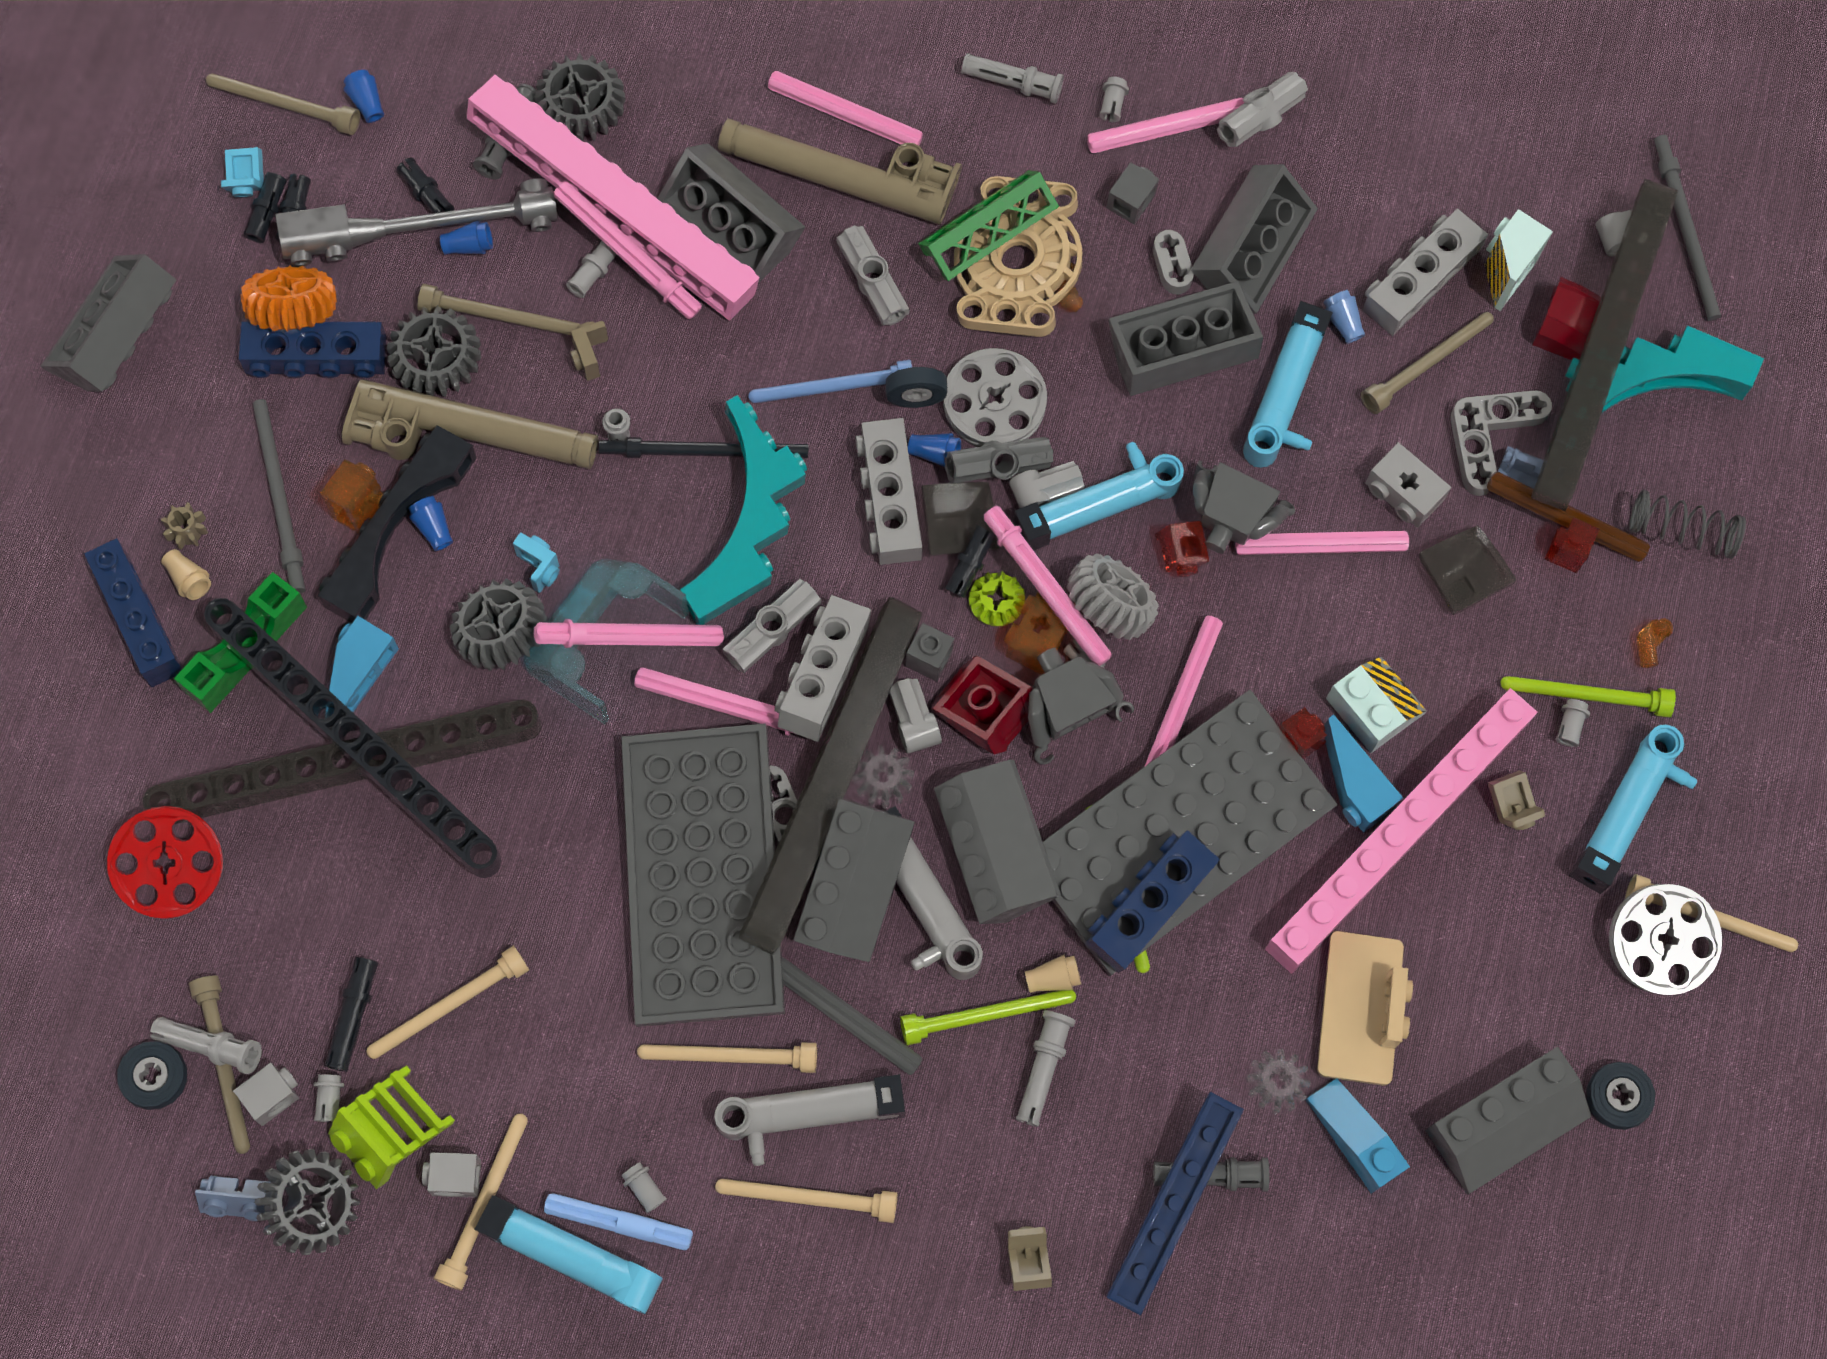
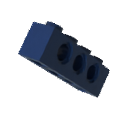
[239,322,387,378]
[84,538,183,688]
[1085,830,1220,973]

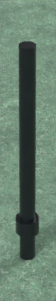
[599,437,809,458]

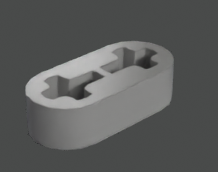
[1153,230,1194,294]

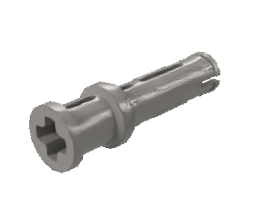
[961,53,1064,104]
[1015,1010,1076,1127]
[150,1017,262,1074]

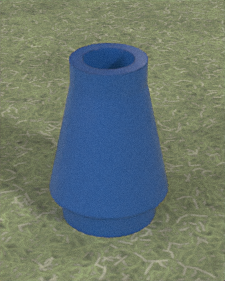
[344,70,384,123]
[440,220,493,255]
[908,433,961,467]
[409,496,453,551]

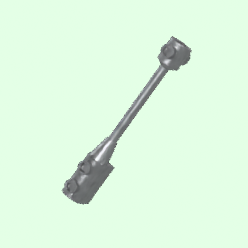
[275,178,557,266]

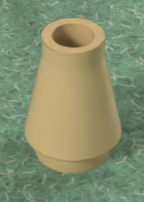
[161,549,211,600]
[1025,954,1081,993]

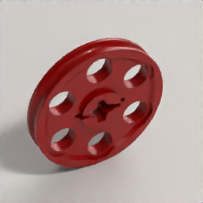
[107,806,223,918]

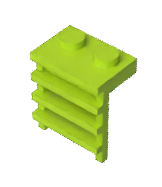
[328,1065,455,1189]

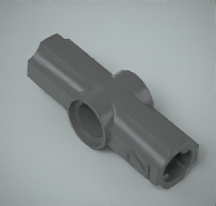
[945,437,1053,483]

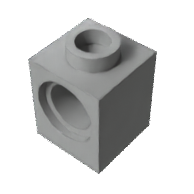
[233,1063,299,1126]
[422,1153,481,1198]

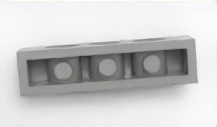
[1362,208,1488,336]
[856,418,922,565]
[774,595,872,742]

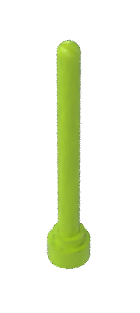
[1500,676,1676,718]
[900,990,1076,1046]

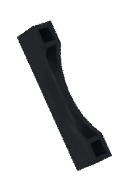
[318,425,477,623]

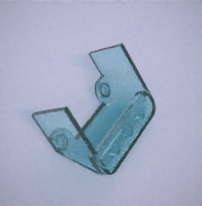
[524,558,689,725]

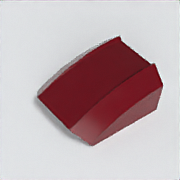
[1532,277,1630,360]
[931,655,1032,755]

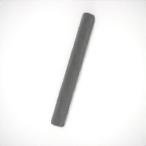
[782,957,922,1075]

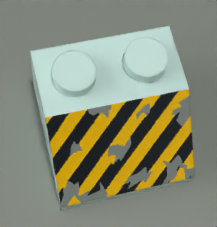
[1485,209,1553,311]
[1326,657,1427,753]

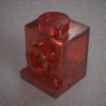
[1544,518,1600,574]
[1155,521,1210,577]
[1280,707,1327,759]

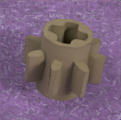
[161,503,208,549]

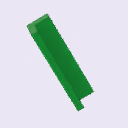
[918,170,1059,281]

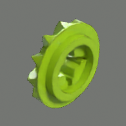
[969,571,1026,626]

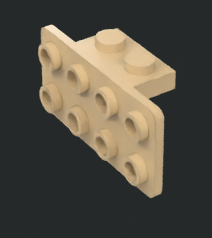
[1317,931,1413,1086]

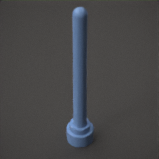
[748,360,912,403]

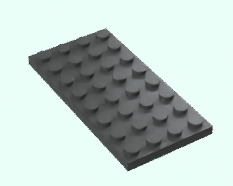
[1043,689,1337,976]
[622,723,785,1027]

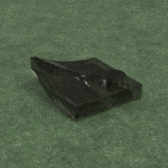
[921,482,1000,557]
[1418,525,1517,616]

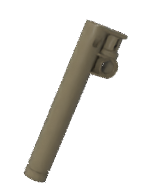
[718,118,962,225]
[342,379,599,469]

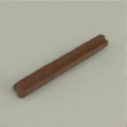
[1487,472,1650,562]

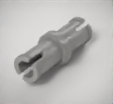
[566,241,617,298]

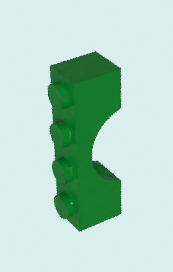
[174,572,307,713]

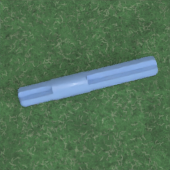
[544,1193,693,1250]

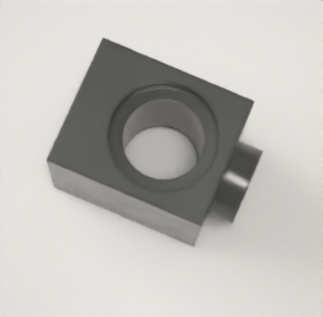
[1106,162,1159,225]
[906,623,955,682]

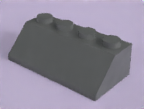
[657,143,805,283]
[1191,164,1318,314]
[40,254,176,392]
[1109,281,1263,396]
[934,760,1061,924]
[793,799,915,962]
[1425,1046,1591,1195]

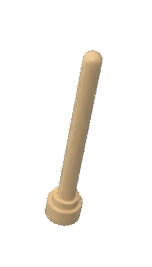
[1625,874,1798,952]
[366,945,529,1059]
[637,1042,817,1073]
[433,1114,528,1291]
[715,1179,897,1223]

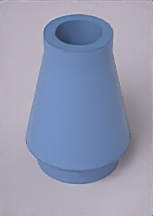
[1323,290,1365,344]

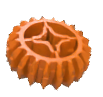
[240,265,337,332]

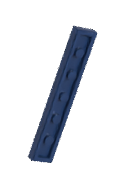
[1106,1091,1244,1316]

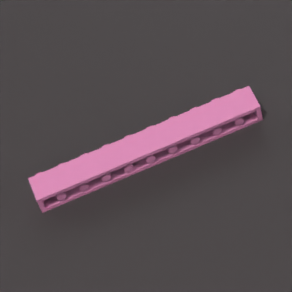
[467,75,760,321]
[1265,688,1538,974]

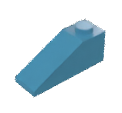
[325,616,399,719]
[1322,715,1403,833]
[1305,1079,1410,1194]

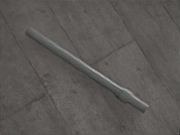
[1654,135,1721,321]
[253,399,306,593]

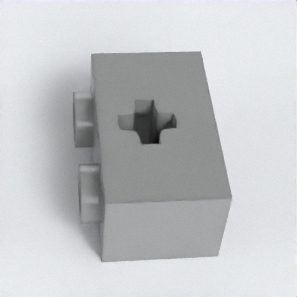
[1365,442,1452,528]

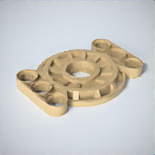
[954,176,1083,337]

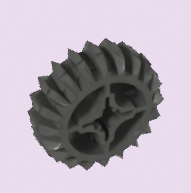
[534,53,626,141]
[387,305,482,397]
[449,578,547,671]
[254,1149,361,1255]

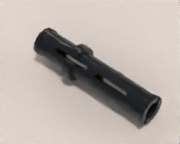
[324,957,379,1072]

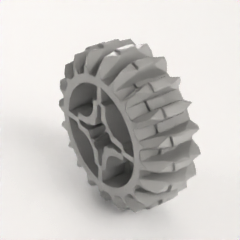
[1066,553,1159,640]

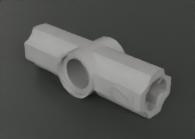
[1217,72,1308,147]
[836,225,909,326]
[722,579,821,673]

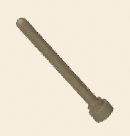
[206,73,360,135]
[418,284,581,336]
[1361,312,1494,414]
[189,975,250,1154]

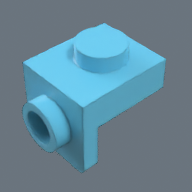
[221,147,264,197]
[513,532,560,593]

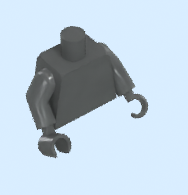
[1193,460,1295,554]
[1028,648,1135,765]

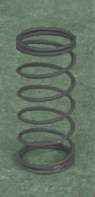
[1629,489,1746,559]

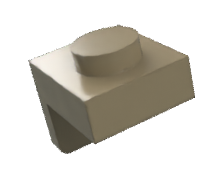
[570,321,608,381]
[1488,770,1546,830]
[1008,1226,1052,1291]

